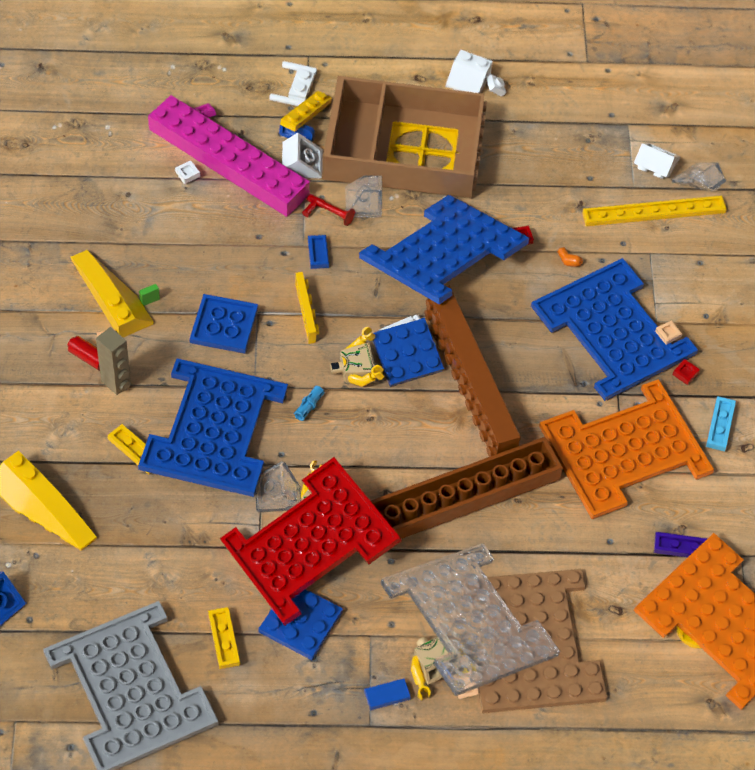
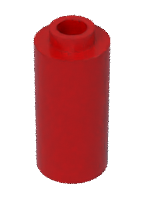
[67,336,100,371]

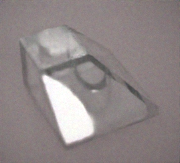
[671,162,726,191]
[345,175,382,217]
[255,461,301,512]

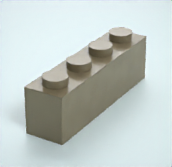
[96,327,131,395]

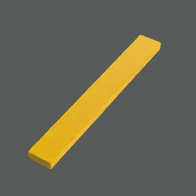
[582,195,727,227]

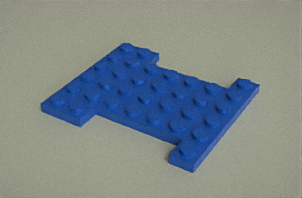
[359,195,529,304]
[531,258,698,401]
[138,358,288,497]

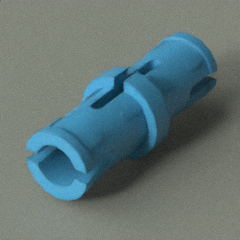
[294,386,325,421]

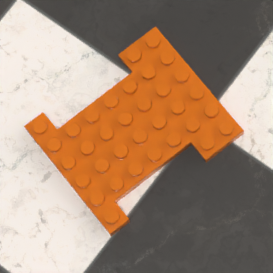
[539,379,714,519]
[633,533,755,710]

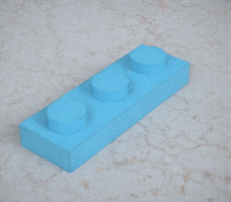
[706,396,736,452]

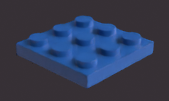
[190,294,258,354]
[373,318,444,387]
[258,589,343,660]

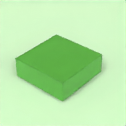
[139,284,160,306]

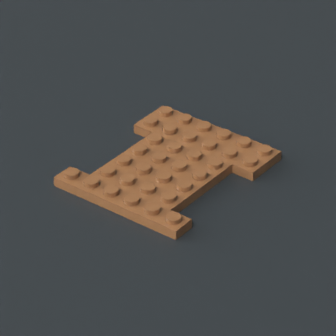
[461,569,607,713]

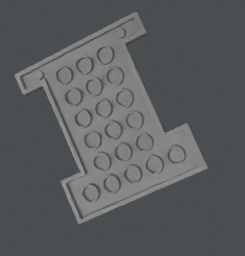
[43,601,218,770]

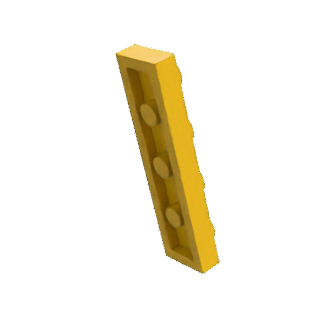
[280,91,332,132]
[295,272,319,344]

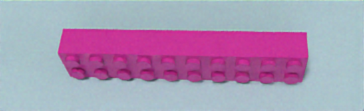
[148,95,310,217]

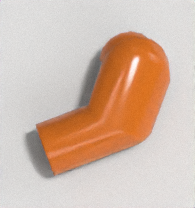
[557,247,583,267]

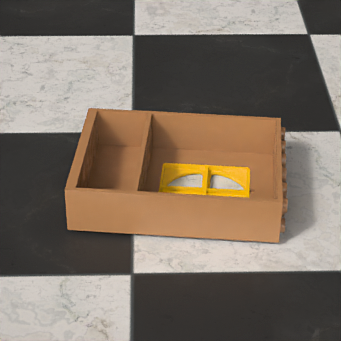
[322,76,487,198]

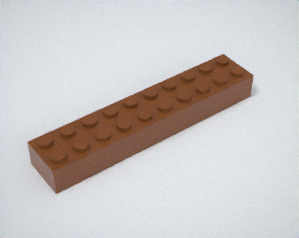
[425,285,520,457]
[371,437,563,539]

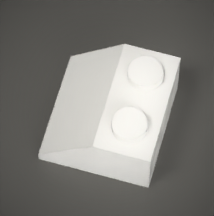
[446,50,493,93]
[282,133,323,178]
[634,143,680,179]

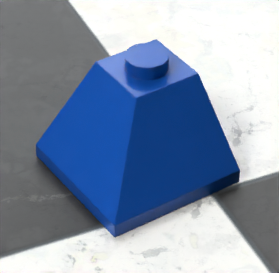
[0,571,26,625]

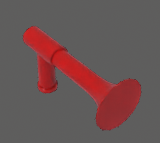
[302,194,355,226]

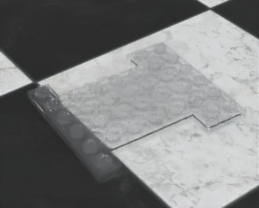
[380,543,560,696]

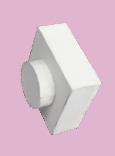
[486,74,506,97]
[175,160,200,184]

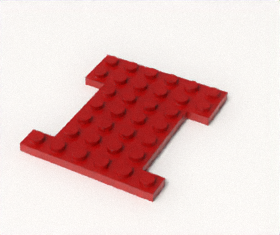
[220,457,402,626]

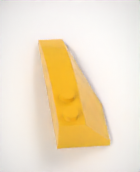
[71,250,154,338]
[0,450,97,551]

